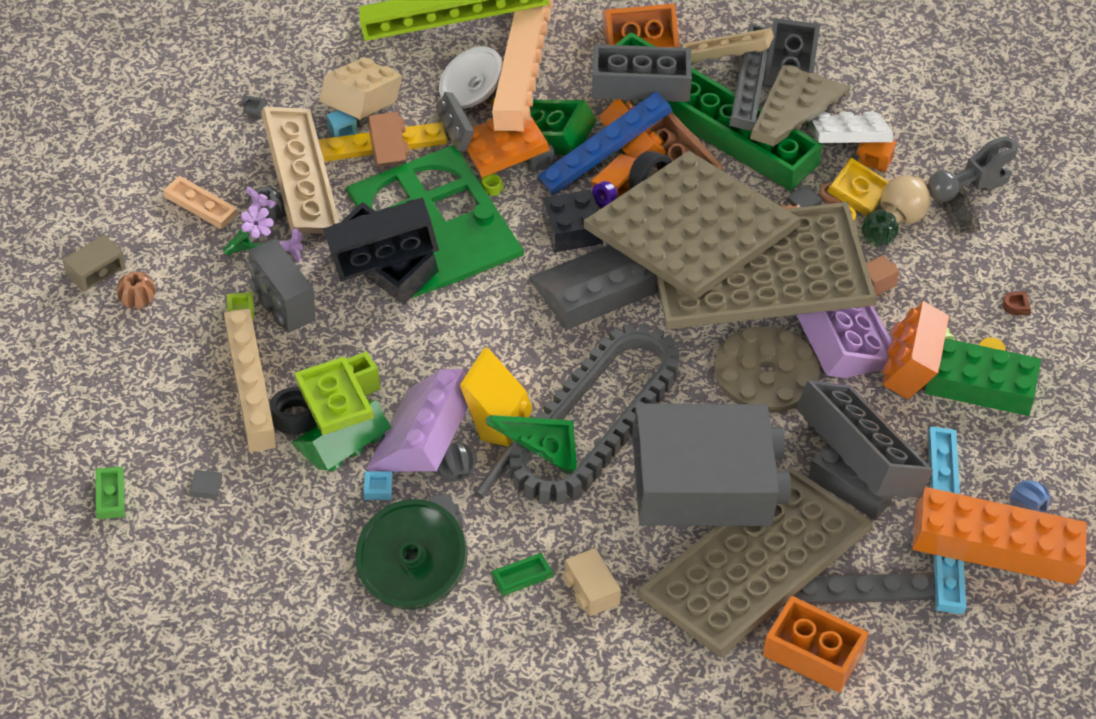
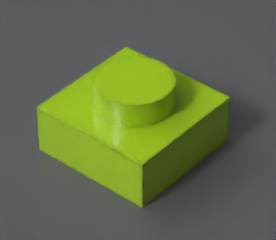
[227,292,255,318]

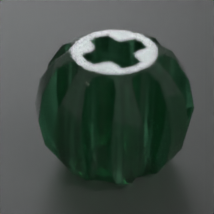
[861,209,899,247]

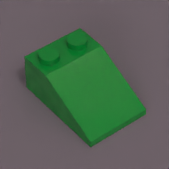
[530,99,597,156]

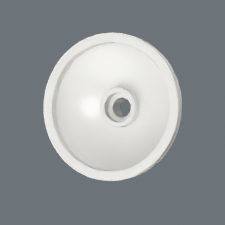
[439,46,503,109]

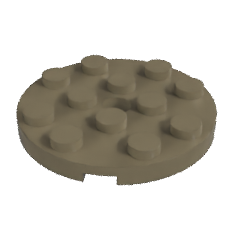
[714,326,820,412]

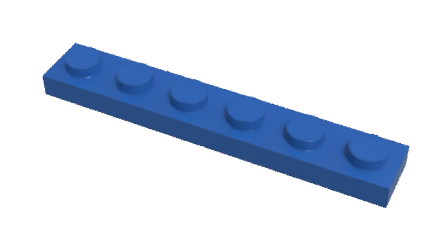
[538,91,672,195]

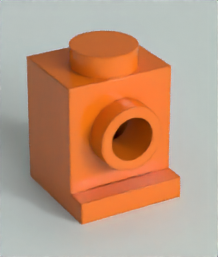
[856,140,896,172]

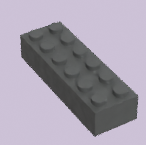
[796,381,933,499]

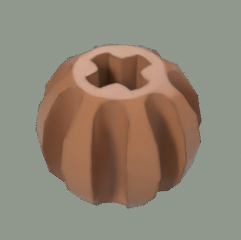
[116,271,156,310]

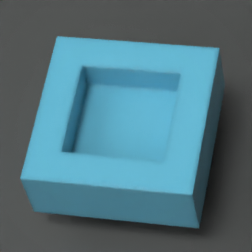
[364,471,392,500]

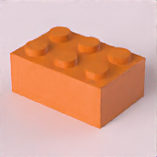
[882,301,949,399]
[763,595,869,693]

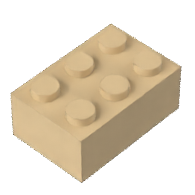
[319,58,402,119]

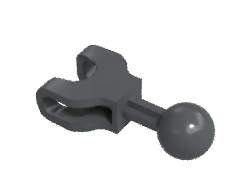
[927,136,1018,202]

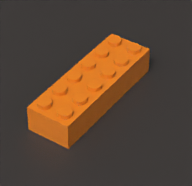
[912,487,1086,585]

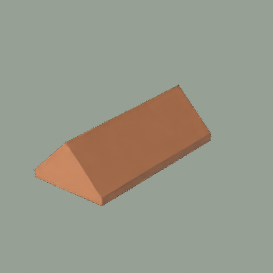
[649,112,723,170]

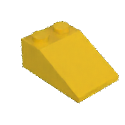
[460,347,533,446]

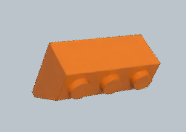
[602,3,679,48]

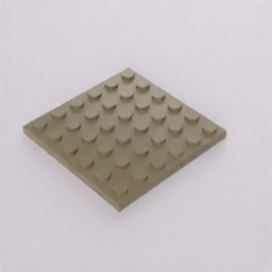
[584,151,801,300]

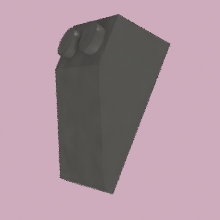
[764,18,820,87]

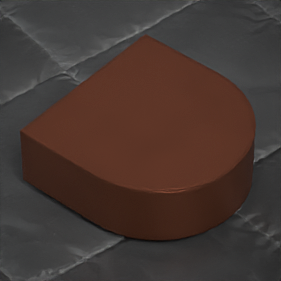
[1002,291,1031,315]

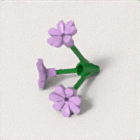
[223,187,303,262]

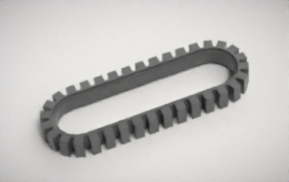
[509,324,680,505]

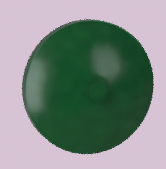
[355,499,468,610]

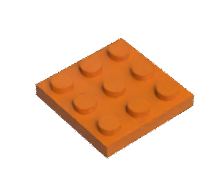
[466,115,550,178]

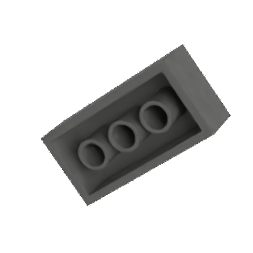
[592,44,691,102]

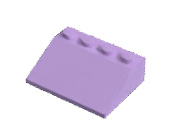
[796,306,891,378]
[367,369,468,472]

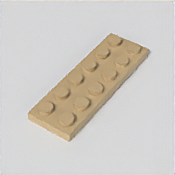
[261,107,340,234]

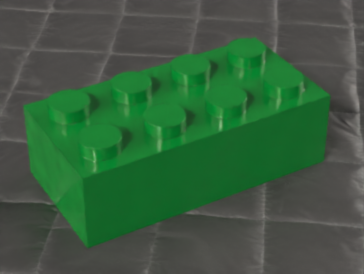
[925,338,1041,416]

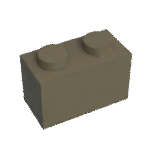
[63,235,125,292]

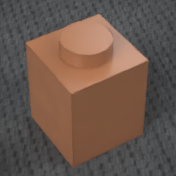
[866,255,899,296]

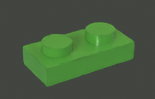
[95,466,125,519]

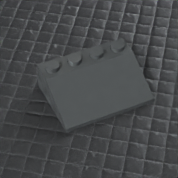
[529,245,656,330]

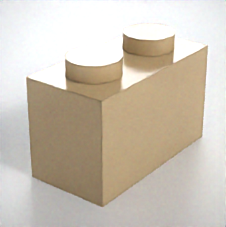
[562,548,621,616]

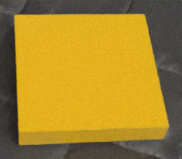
[827,158,889,218]

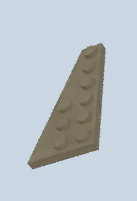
[750,65,851,146]

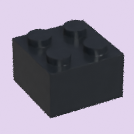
[542,189,603,253]

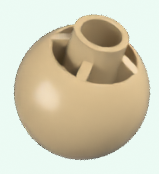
[880,175,931,227]

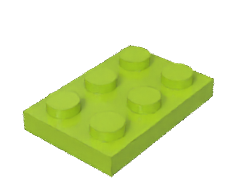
[294,356,374,435]

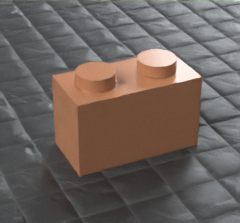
[367,112,410,168]

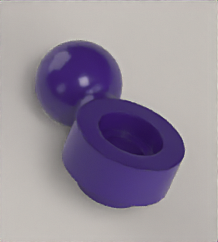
[592,181,617,210]

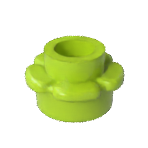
[480,174,504,196]

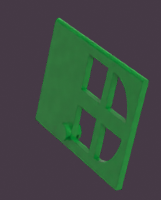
[345,145,524,298]

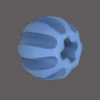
[1009,480,1050,513]

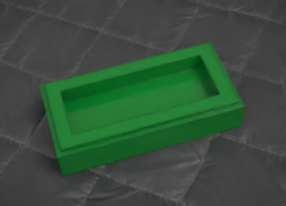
[491,552,554,596]

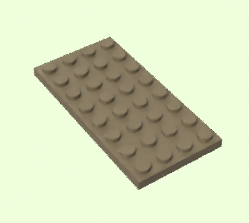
[638,466,873,658]

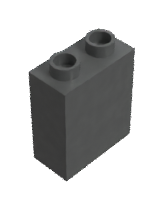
[632,404,791,526]

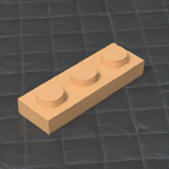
[163,176,238,230]

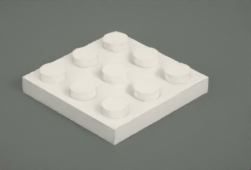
[808,112,893,143]

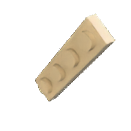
[682,28,774,63]

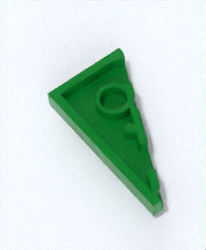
[486,415,577,473]

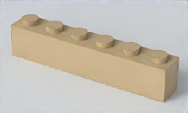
[224,308,276,452]

